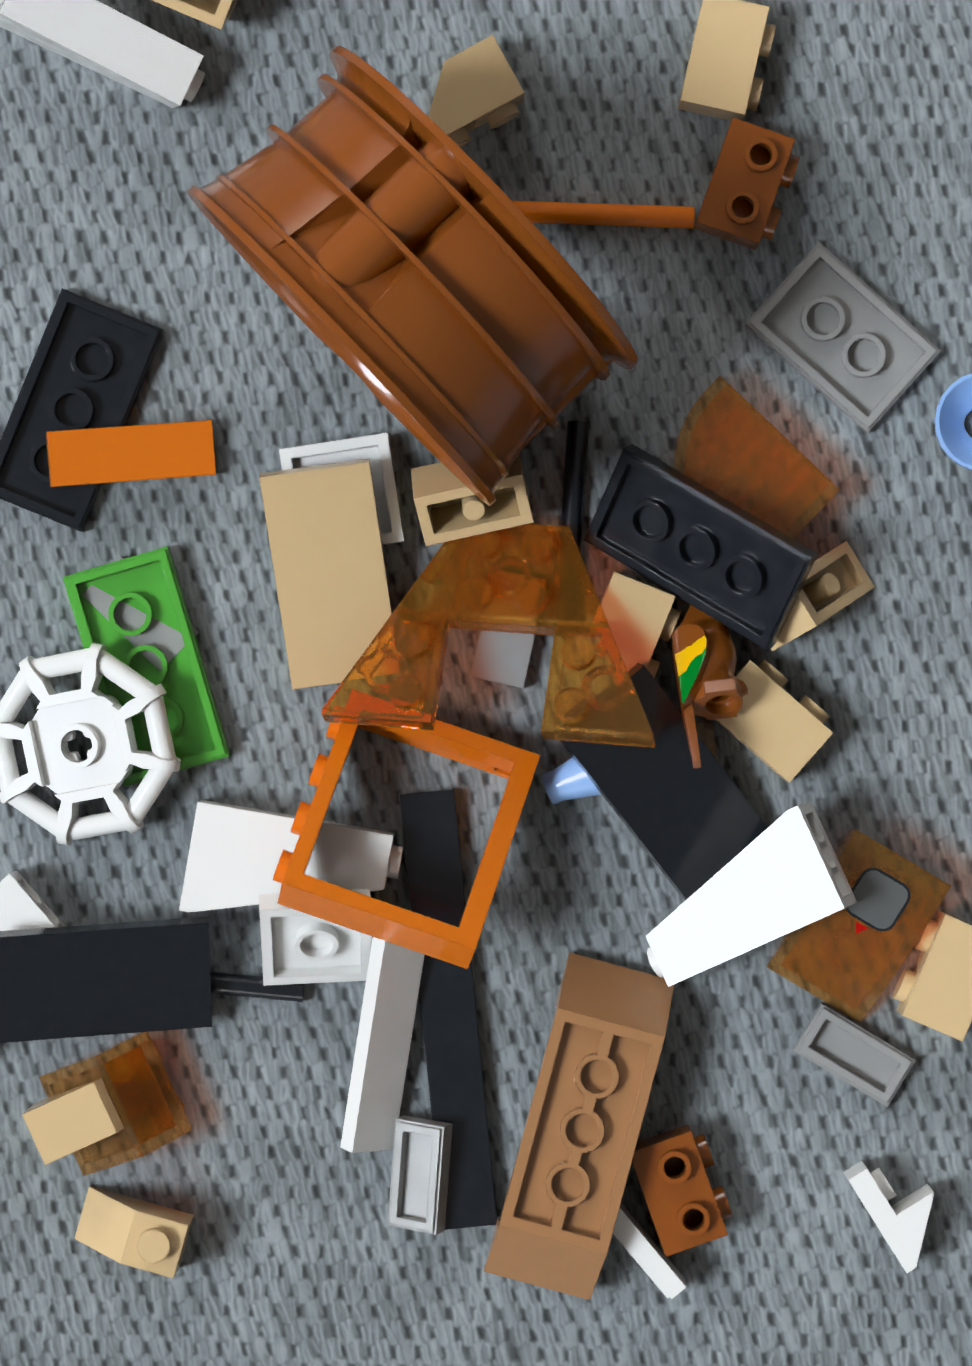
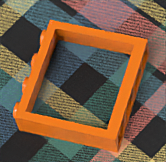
[273,691,540,969]

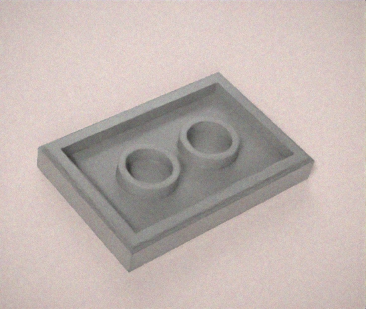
[745,242,941,433]

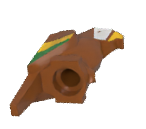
[672,605,748,769]

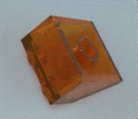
[39,1032,193,1176]

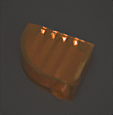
[672,376,840,539]

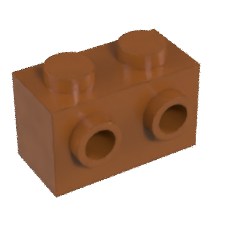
[694,117,800,250]
[632,1124,733,1257]

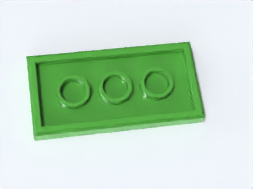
[63,546,231,787]

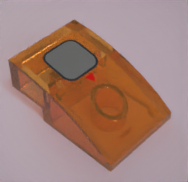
[766,827,951,1022]

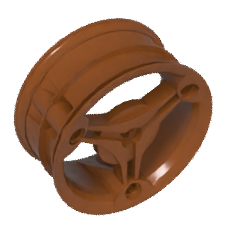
[187,46,638,506]

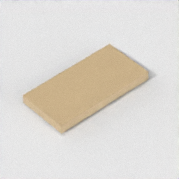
[259,458,401,690]

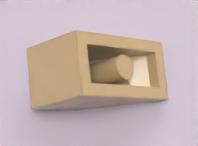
[771,541,875,651]
[74,1186,194,1279]

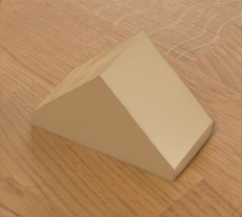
[22,1078,125,1165]

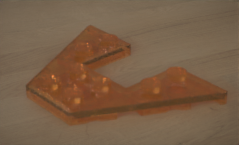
[322,524,655,748]

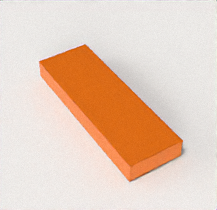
[46,420,216,487]

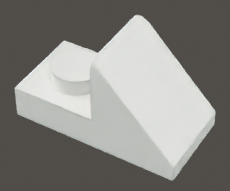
[843,1161,934,1273]

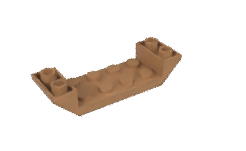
[484,952,674,1300]

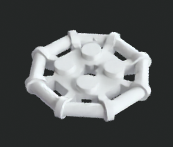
[0,642,181,846]

